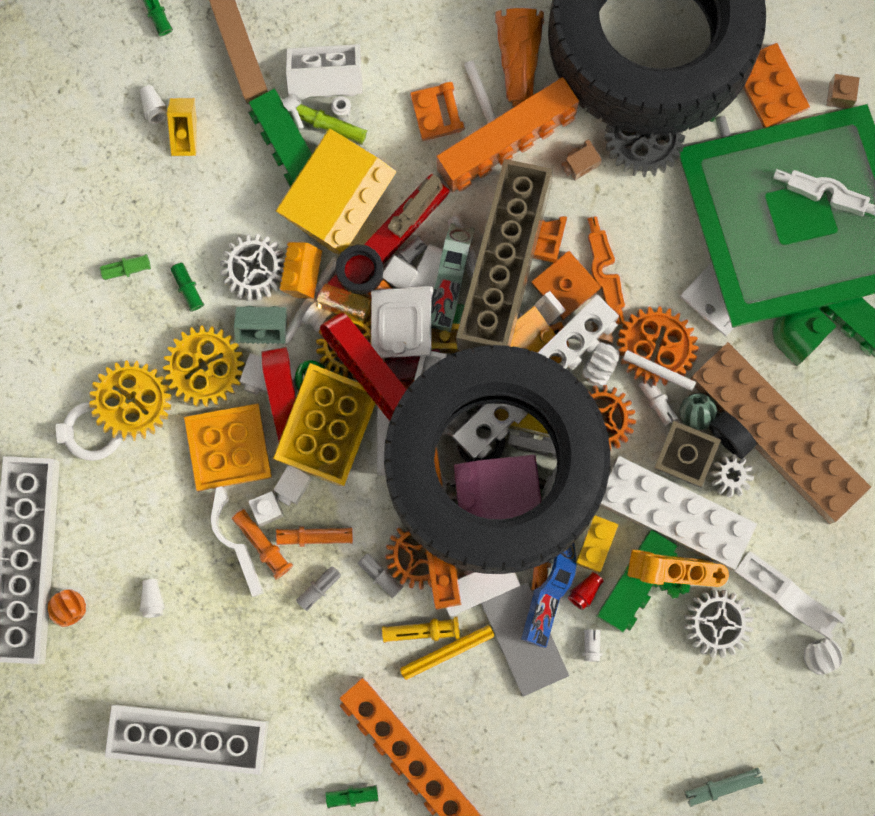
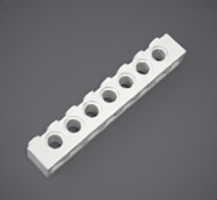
[453,294,619,460]

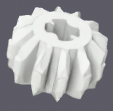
[582,342,620,387]
[710,454,754,498]

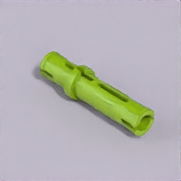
[296,104,368,145]

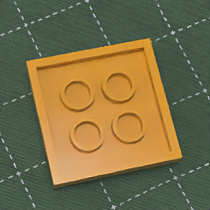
[184,403,272,492]

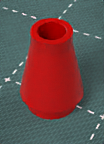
[568,572,604,610]

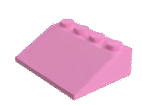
[454,455,541,519]

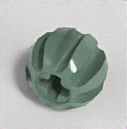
[679,393,717,430]

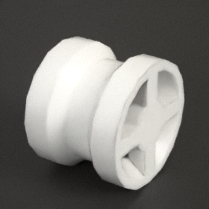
[302,301,332,333]

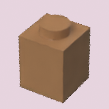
[826,74,860,109]

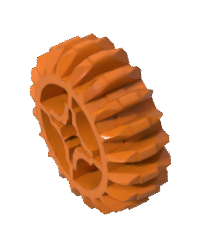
[587,385,636,451]
[385,528,432,589]

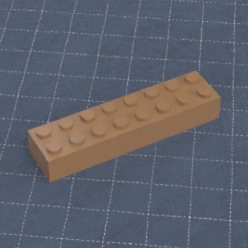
[690,342,871,524]

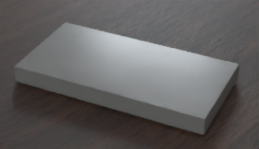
[481,582,569,697]

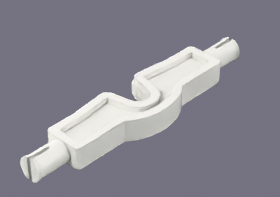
[773,169,875,216]

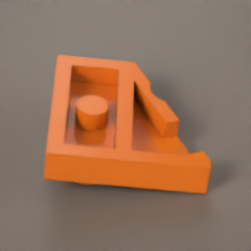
[533,216,567,263]

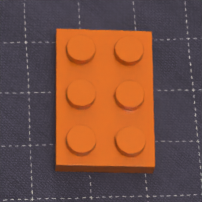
[743,43,810,128]

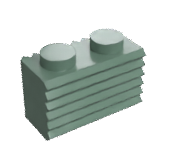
[234,306,287,344]

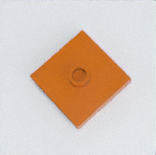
[531,251,601,321]

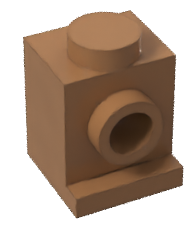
[561,139,602,180]

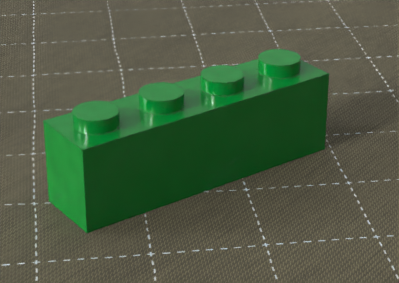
[248,88,312,187]
[820,297,875,357]
[596,530,678,633]

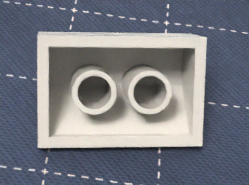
[286,44,363,99]

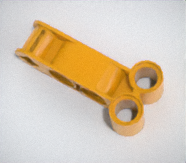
[627,550,729,587]

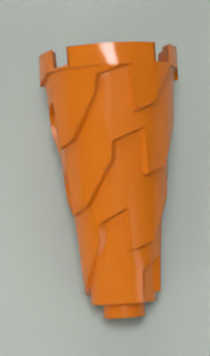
[495,8,544,107]

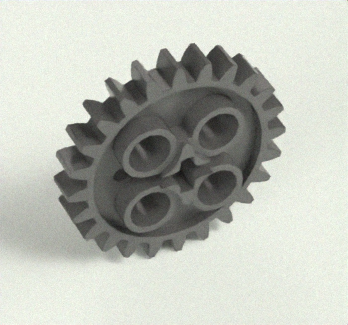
[604,124,685,177]

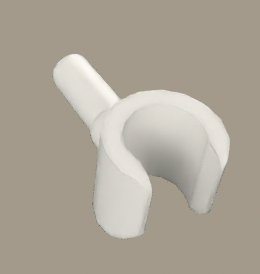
[283,93,304,130]

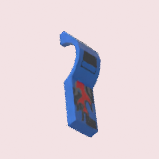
[521,543,577,648]

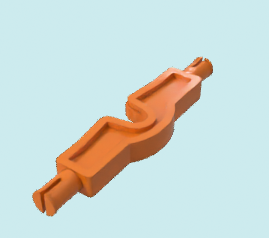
[587,216,625,326]

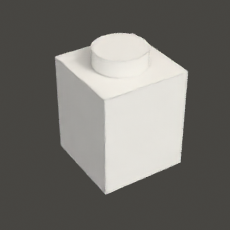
[273,465,312,506]
[248,491,284,526]

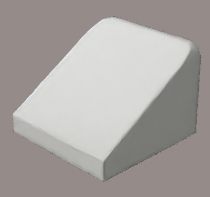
[383,255,417,288]

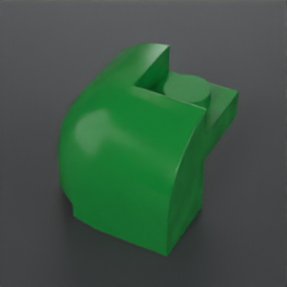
[772,307,837,366]

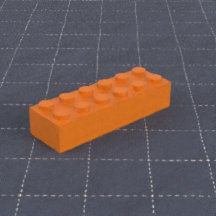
[436,77,579,193]

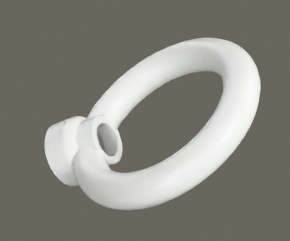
[56,402,122,461]

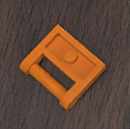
[410,82,465,142]

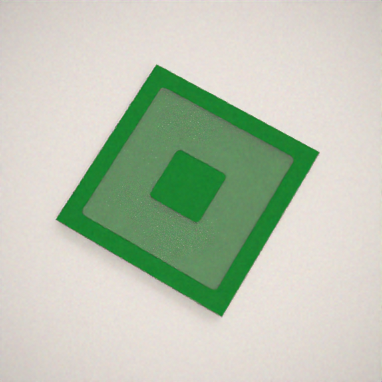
[679,104,875,328]

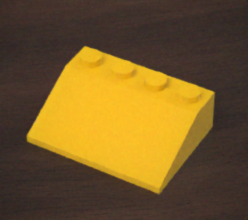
[275,129,396,254]
[273,363,375,486]

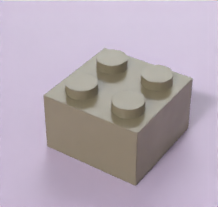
[654,421,721,488]

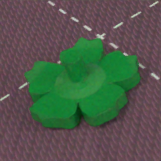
[659,571,690,599]

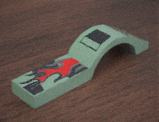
[431,223,475,332]

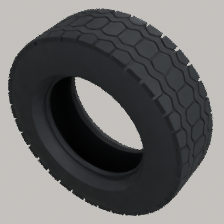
[548,0,766,135]
[384,345,610,574]

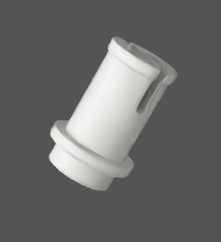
[331,96,351,120]
[582,630,602,662]

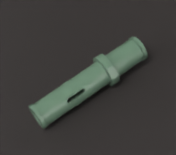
[685,767,763,807]

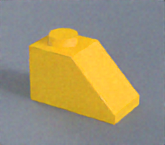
[167,98,197,156]

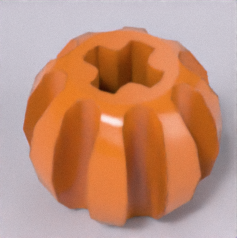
[47,589,86,627]

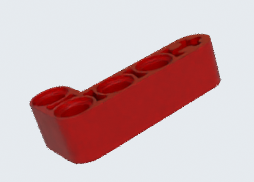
[261,347,296,442]

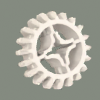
[220,234,286,301]
[684,589,753,658]

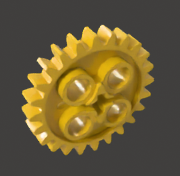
[163,325,245,407]
[89,360,171,441]

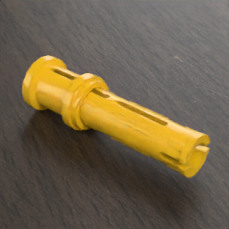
[382,616,460,643]

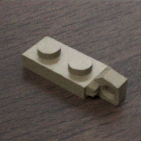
[388,174,443,238]

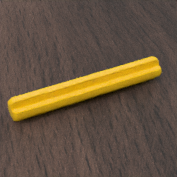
[400,625,494,680]

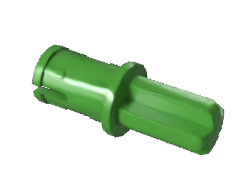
[100,254,151,280]

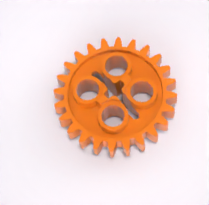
[616,306,699,386]

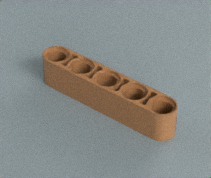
[209,0,268,104]

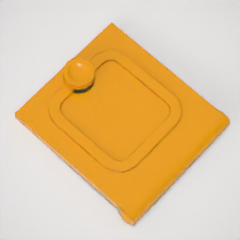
[510,306,562,363]

